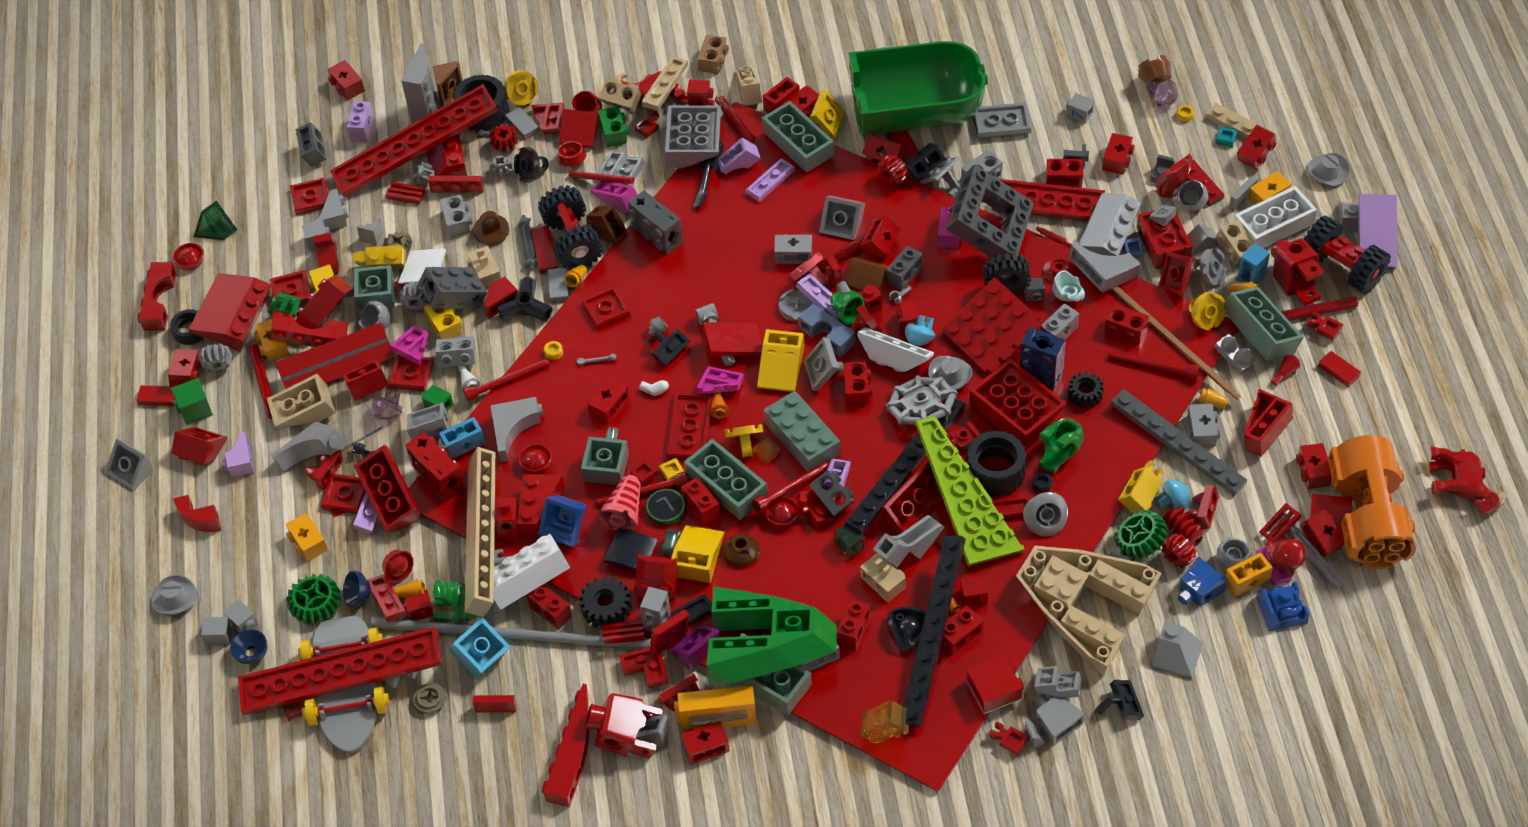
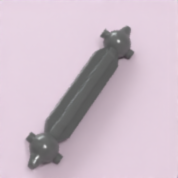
[518,215,538,271]

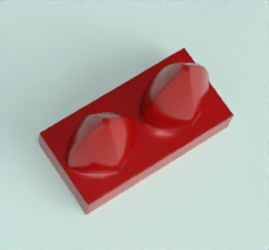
[851,304,883,336]
[304,449,344,490]
[1183,485,1220,529]
[657,673,700,712]

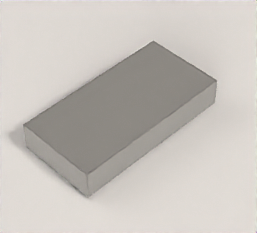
[505,107,539,139]
[1229,176,1258,211]
[548,268,569,302]

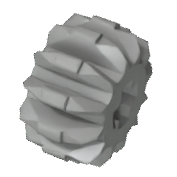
[400,281,429,312]
[199,343,232,372]

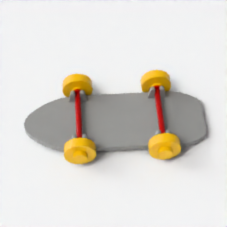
[298,616,390,753]

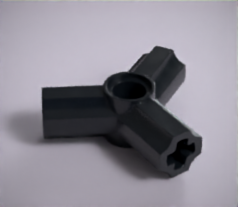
[497,277,553,322]

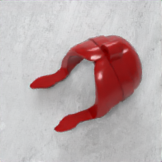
[1265,538,1306,577]

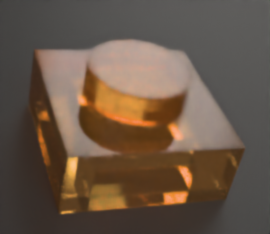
[753,437,781,464]

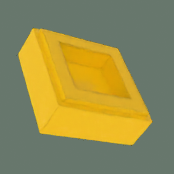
[659,458,685,480]

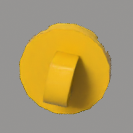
[504,70,539,105]
[1189,292,1226,330]
[724,424,764,458]

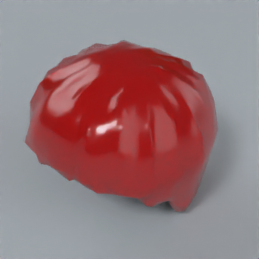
[572,90,602,117]

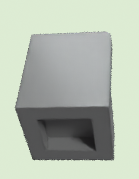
[357,218,384,245]

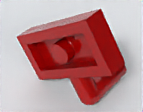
[795,489,834,527]

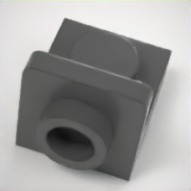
[1063,144,1089,169]
[1150,155,1175,183]
[1024,278,1045,301]

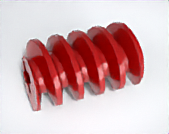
[1162,508,1206,548]

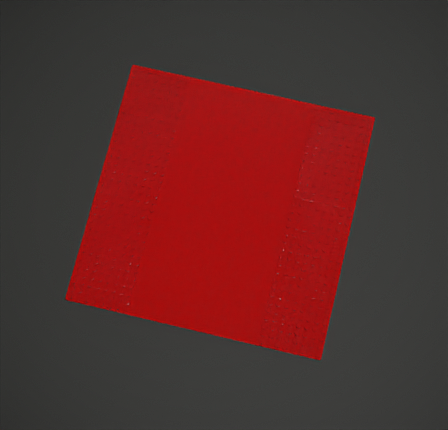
[409,102,1239,791]

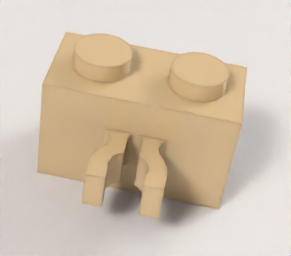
[466,246,501,288]
[860,553,906,602]

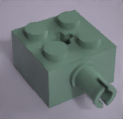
[344,265,395,311]
[581,427,629,485]

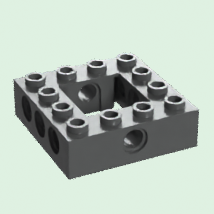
[946,164,1034,258]

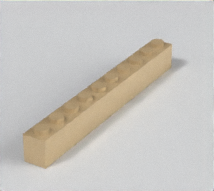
[465,447,495,617]

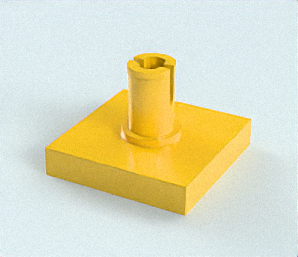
[809,90,846,139]

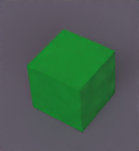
[172,378,213,425]

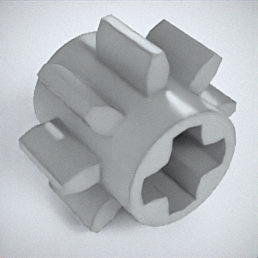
[489,155,512,178]
[412,162,435,185]

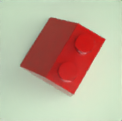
[171,426,228,465]

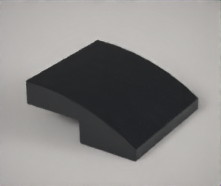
[604,528,657,572]

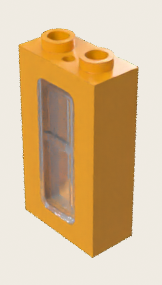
[674,685,757,732]

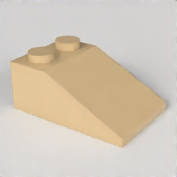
[267,374,335,429]

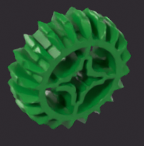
[1114,510,1168,561]
[286,573,341,625]

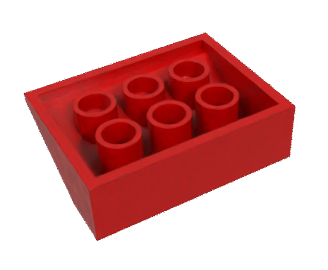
[189,273,271,352]
[969,358,1067,449]

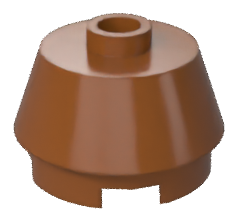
[1138,55,1171,88]

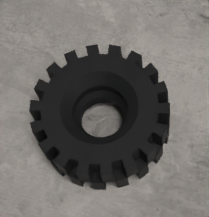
[983,253,1031,294]
[579,576,632,629]

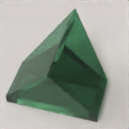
[193,200,237,240]

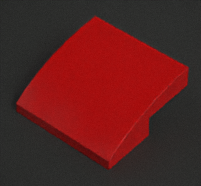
[1309,494,1352,534]

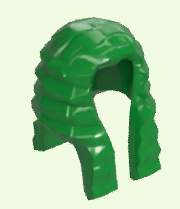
[1038,418,1084,473]
[433,580,481,622]

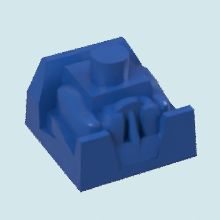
[538,496,586,547]
[1256,581,1309,631]

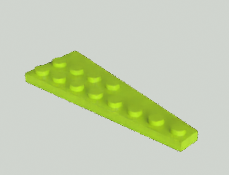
[915,416,1024,567]

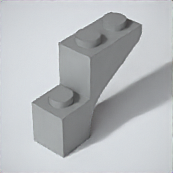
[302,189,349,250]
[873,515,945,567]

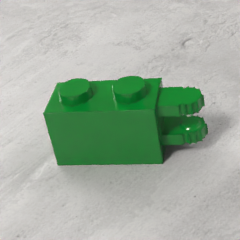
[268,292,300,319]

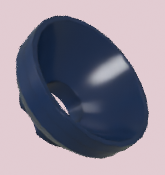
[343,571,370,607]
[230,629,268,664]

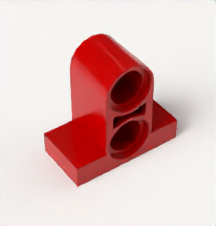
[313,233,339,273]

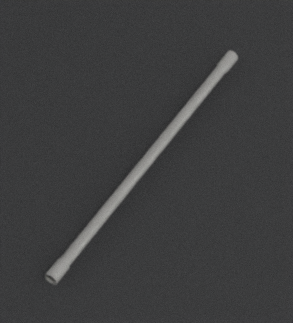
[371,616,651,650]

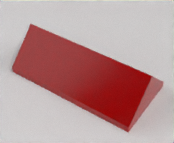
[882,460,943,534]

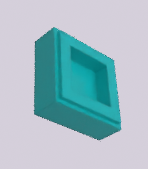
[1215,127,1238,148]

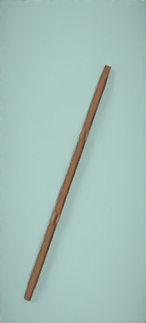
[1110,286,1241,400]

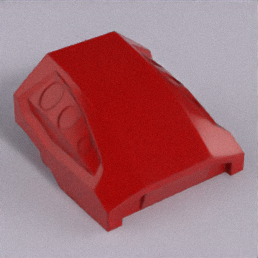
[1155,153,1193,198]

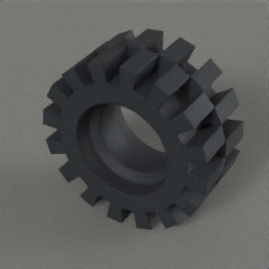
[1068,371,1104,408]

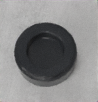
[1033,473,1053,493]

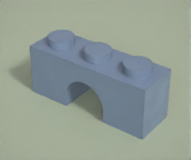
[798,303,856,358]

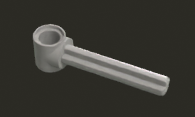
[695,303,735,366]

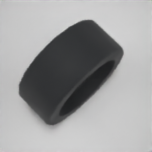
[170,309,204,345]

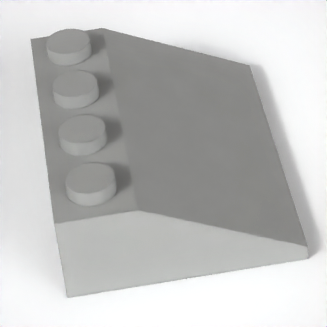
[401,43,437,124]
[665,105,721,168]

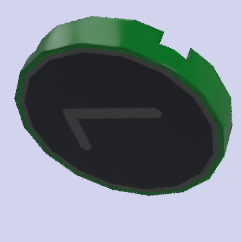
[646,489,686,525]

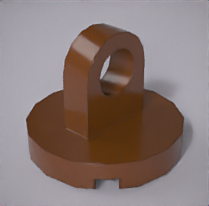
[473,211,510,246]

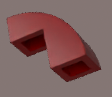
[173,494,221,532]

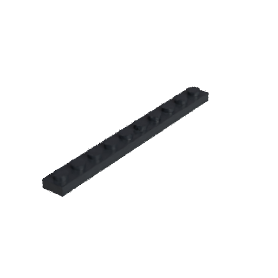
[845,398,965,536]
[899,536,966,728]

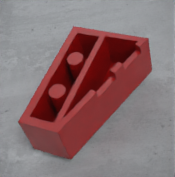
[295,274,354,329]

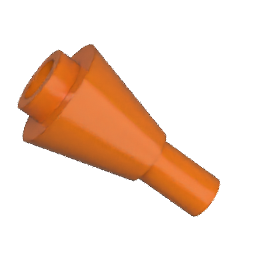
[710,392,729,419]

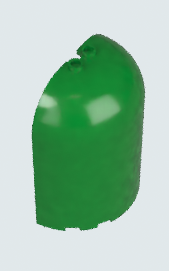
[848,41,988,136]

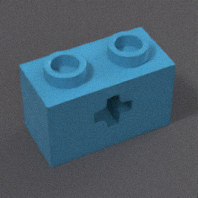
[1237,244,1270,284]
[439,417,485,459]

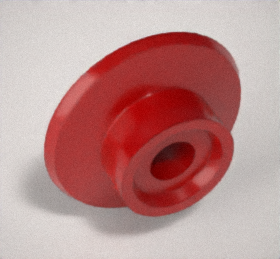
[1042,258,1075,284]

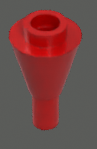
[1271,354,1301,386]

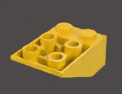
[757,329,804,392]
[671,525,724,583]

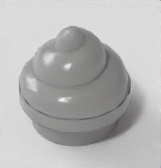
[649,316,668,335]

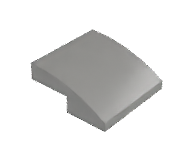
[597,151,645,186]
[1035,666,1082,697]

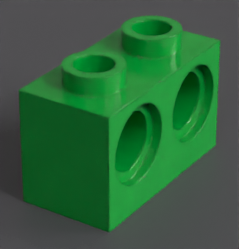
[598,106,629,147]

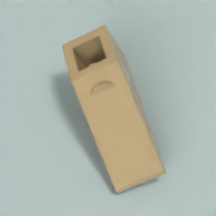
[736,66,762,106]

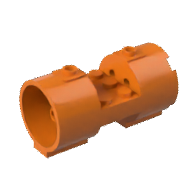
[1328,435,1416,569]

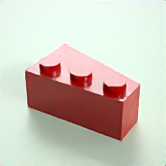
[1244,389,1293,457]
[517,474,565,537]

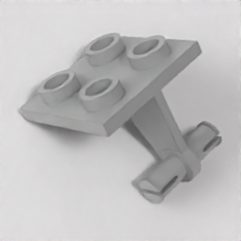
[916,157,961,197]

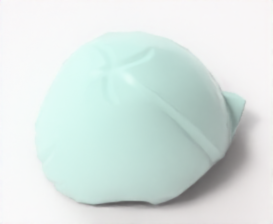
[1052,271,1085,302]

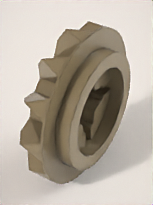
[383,231,412,252]
[413,683,447,715]

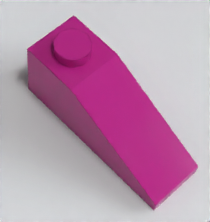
[590,181,638,214]

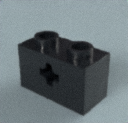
[903,143,946,180]

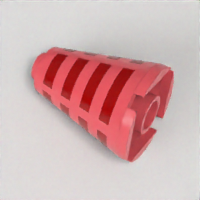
[599,475,641,530]

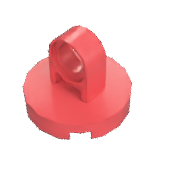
[790,252,826,285]

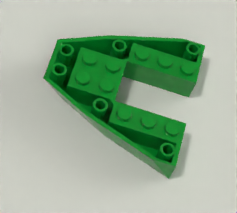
[707,587,837,685]

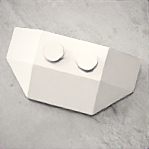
[857,327,934,372]

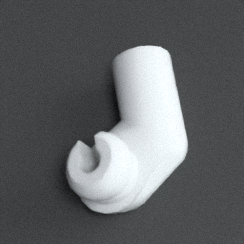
[639,380,669,396]

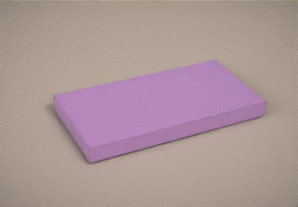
[1358,194,1398,268]

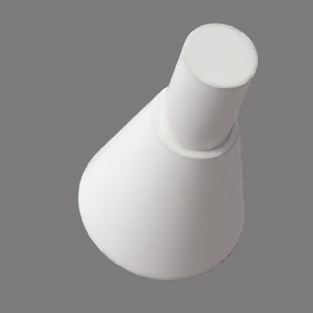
[458,365,480,390]

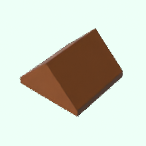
[432,61,463,107]
[845,257,889,292]

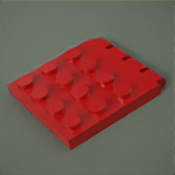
[941,277,1043,374]

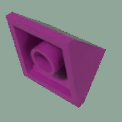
[669,625,720,671]

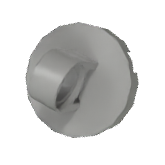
[1192,249,1227,286]

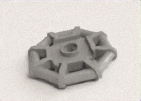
[886,375,958,426]

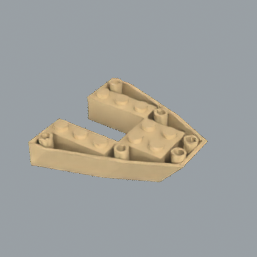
[1016,546,1162,677]

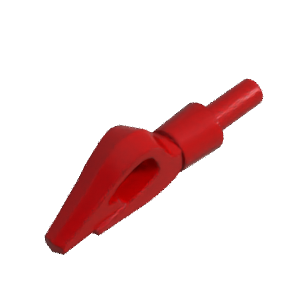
[1036,226,1072,248]

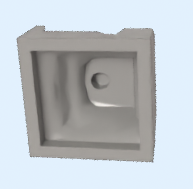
[407,402,448,444]

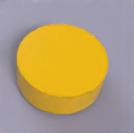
[1176,105,1195,122]
[544,341,563,360]

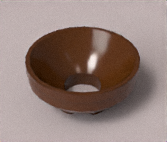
[723,533,760,567]

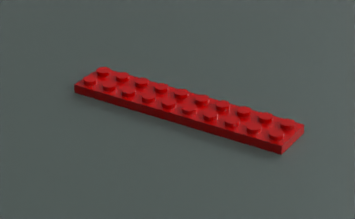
[330,84,499,198]
[238,627,442,716]

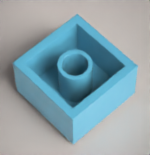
[449,617,510,679]

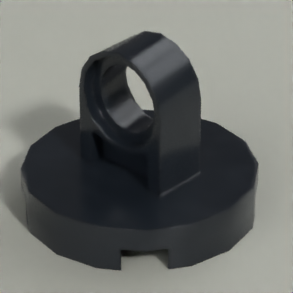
[514,147,549,183]

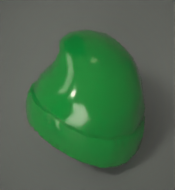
[830,291,865,325]

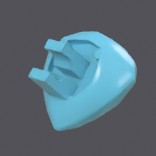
[905,315,936,346]
[1154,479,1190,510]

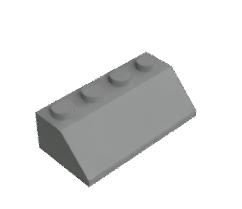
[1079,193,1141,256]

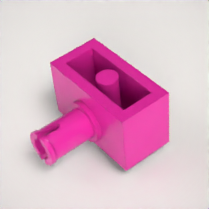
[937,206,964,249]

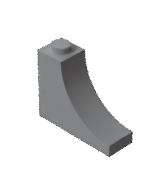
[1068,242,1141,293]
[491,397,543,462]
[271,421,345,472]

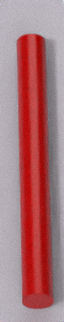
[569,171,635,184]

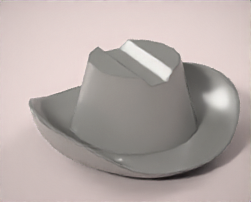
[1307,153,1350,186]
[928,356,972,391]
[1023,492,1068,537]
[152,575,197,615]

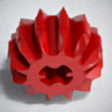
[489,123,519,153]
[878,155,908,186]
[1161,533,1197,568]

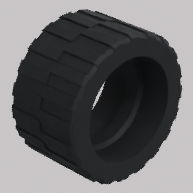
[453,75,509,132]
[966,431,1026,497]

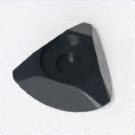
[887,607,926,651]

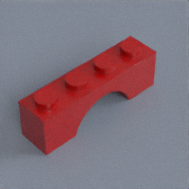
[138,262,177,331]
[269,311,348,347]

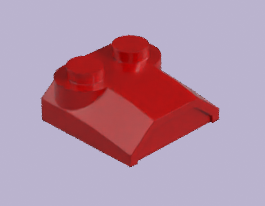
[634,554,677,599]

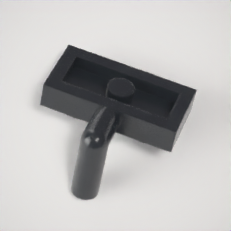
[648,328,690,367]
[1096,680,1144,720]

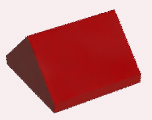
[1158,251,1196,296]

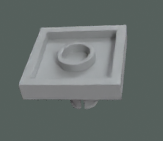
[804,337,843,391]

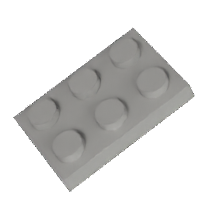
[974,102,1031,138]

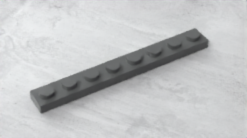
[1110,389,1248,496]

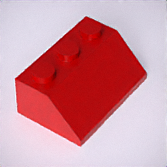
[427,133,467,176]

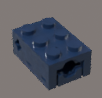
[1019,327,1066,391]

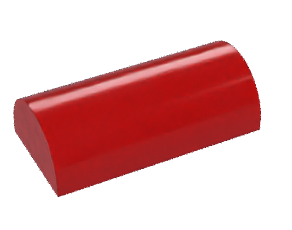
[354,445,421,532]

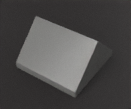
[105,438,153,490]

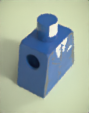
[1178,556,1228,606]

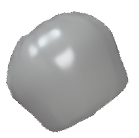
[1177,180,1209,211]
[359,301,390,330]
[1217,538,1252,570]

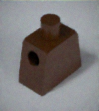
[586,205,628,243]

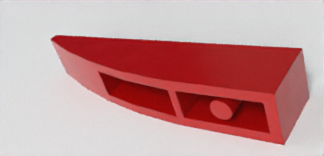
[542,684,590,807]

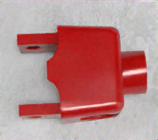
[1271,238,1324,306]
[585,693,663,759]

